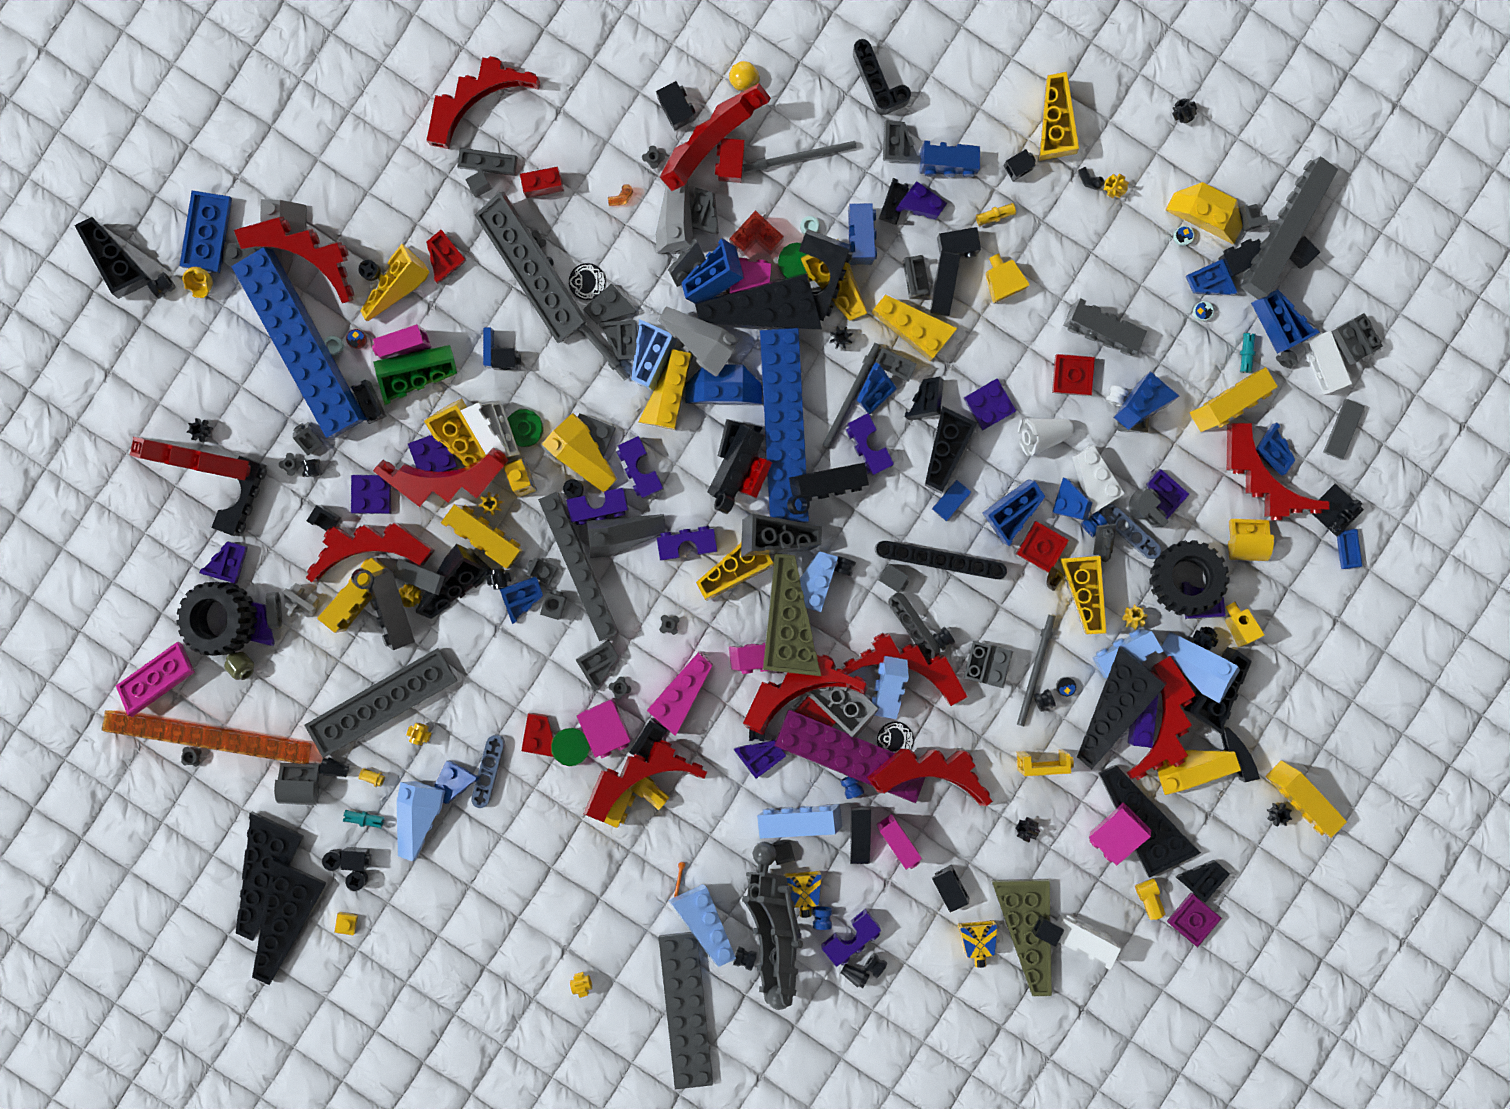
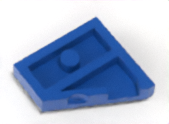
[1186,259,1238,295]
[1256,422,1295,476]

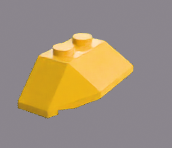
[1165,182,1243,244]

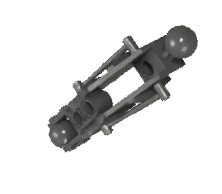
[742,842,803,1010]

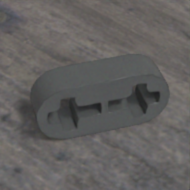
[266,592,282,629]

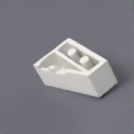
[461,400,520,459]
[1072,445,1125,515]
[1055,914,1121,970]

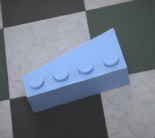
[757,804,842,839]
[668,884,736,967]

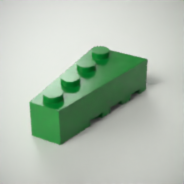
[373,345,457,405]

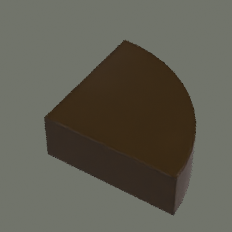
[1046,566,1064,591]

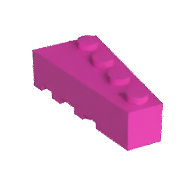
[729,643,769,674]
[647,652,713,736]

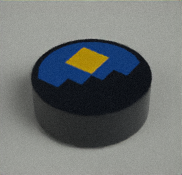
[1056,677,1076,697]

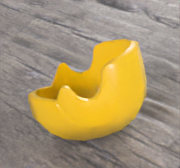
[729,61,760,91]
[182,267,213,298]

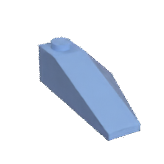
[1161,632,1240,704]
[397,781,445,861]

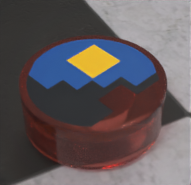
[346,329,367,349]

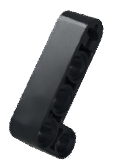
[853,39,911,115]

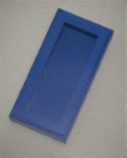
[483,327,494,368]
[932,480,971,521]
[1337,529,1363,569]

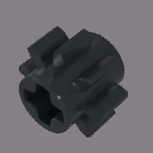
[1172,98,1198,123]
[829,326,853,350]
[186,418,213,442]
[486,568,511,590]
[1193,627,1219,650]
[1267,802,1292,827]
[1015,817,1040,843]

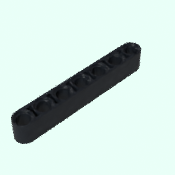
[875,541,1007,580]

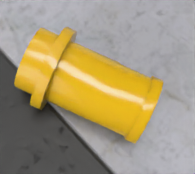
[358,768,385,787]

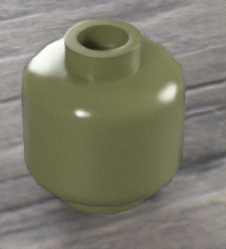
[224,652,254,680]

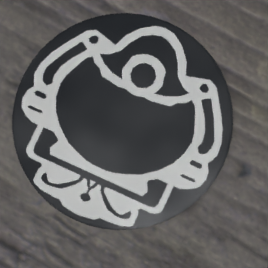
[569,263,606,300]
[877,721,914,753]

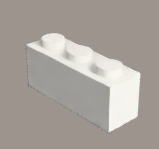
[1302,330,1352,395]

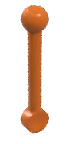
[674,862,686,897]

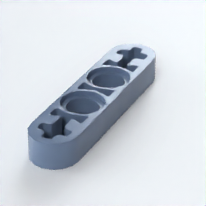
[1099,504,1161,559]
[471,734,505,808]

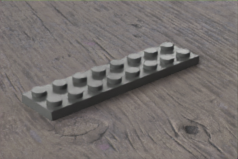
[474,192,588,343]
[304,648,458,758]
[658,932,713,1090]

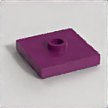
[1167,893,1222,948]

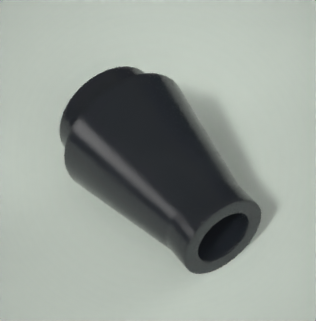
[319,757,350,777]
[840,964,870,989]

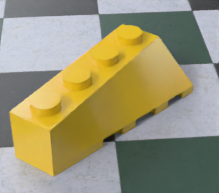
[638,349,692,430]

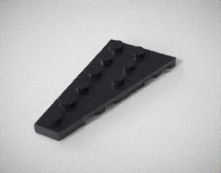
[695,272,822,330]
[1077,645,1167,770]
[1098,765,1201,878]
[235,811,304,941]
[252,858,326,985]

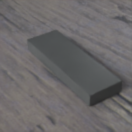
[457,148,518,176]
[1323,399,1365,460]
[393,558,445,595]

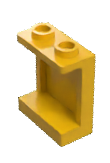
[1016,749,1074,776]

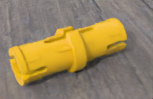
[976,203,1016,227]

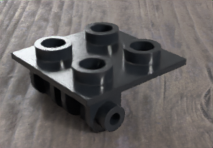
[1308,483,1364,537]

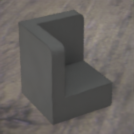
[465,167,492,198]
[1239,204,1268,231]

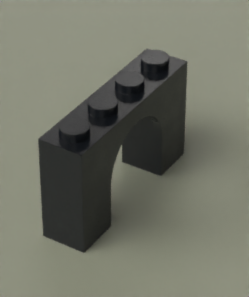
[799,229,853,321]

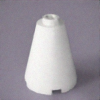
[1018,418,1074,456]

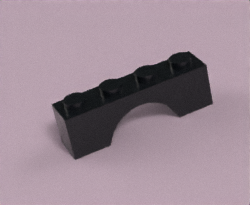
[211,456,267,536]

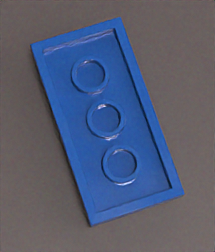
[179,190,232,274]

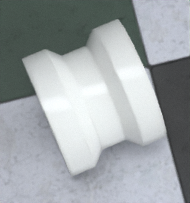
[1105,385,1129,407]

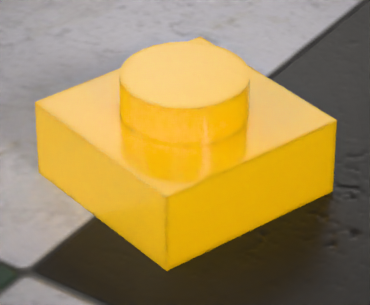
[334,912,358,936]

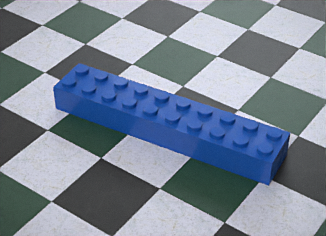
[231,247,366,438]
[760,328,809,522]

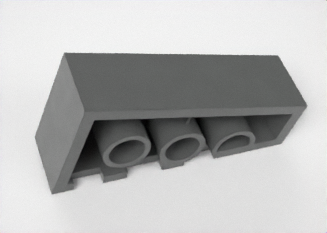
[1063,298,1147,356]
[741,514,822,557]

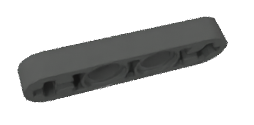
[888,592,940,659]

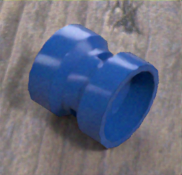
[1081,511,1108,537]
[840,776,864,799]
[813,906,832,930]

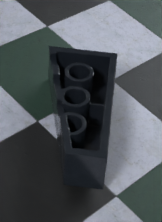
[74,217,152,299]
[925,406,977,494]
[1184,647,1252,735]

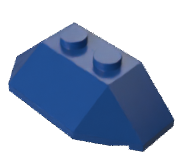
[685,364,762,404]

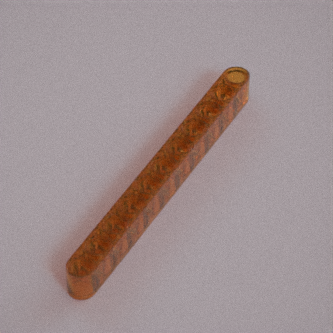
[101,710,312,764]

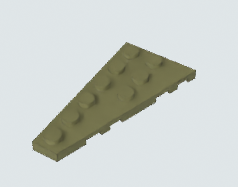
[762,553,821,676]
[991,879,1052,996]

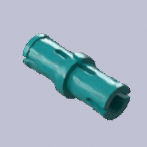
[1240,333,1256,373]
[343,810,384,829]

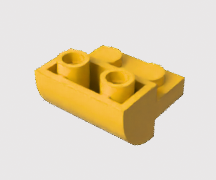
[1228,519,1274,561]

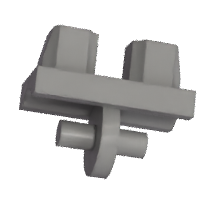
[282,583,320,617]

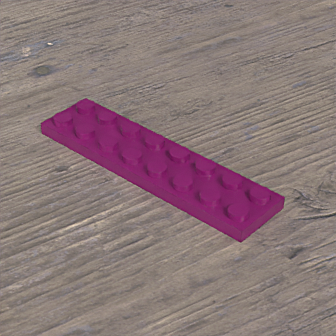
[774,710,926,803]

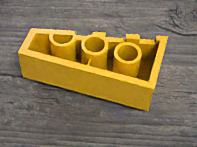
[696,543,774,601]
[1060,556,1106,634]

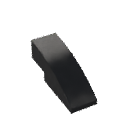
[930,251,960,316]
[1220,726,1260,782]
[850,807,871,864]

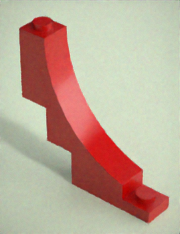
[660,83,771,191]
[130,437,250,480]
[373,447,509,507]

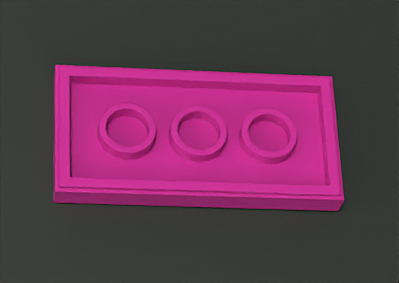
[116,642,195,717]

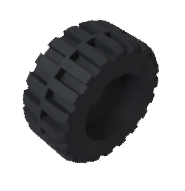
[1149,540,1230,616]
[176,582,257,656]

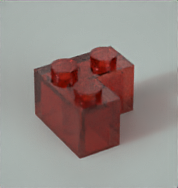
[729,210,784,257]

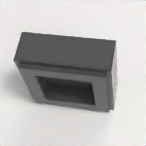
[773,841,795,865]

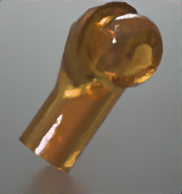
[608,184,633,206]

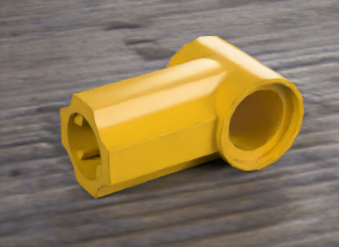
[630,776,669,810]
[1135,878,1166,920]

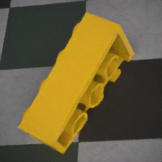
[1039,72,1079,161]
[872,294,957,361]
[1189,367,1278,432]
[441,504,523,569]
[317,558,393,633]
[1265,761,1347,838]

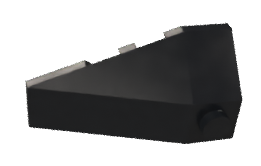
[415,544,492,619]

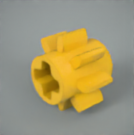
[1104,173,1129,198]
[479,492,504,516]
[399,584,422,608]
[1122,604,1148,630]
[406,722,432,746]
[570,972,593,998]

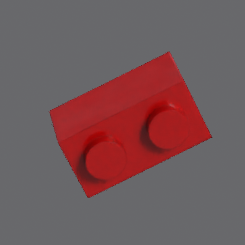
[715,138,745,183]
[520,166,564,198]

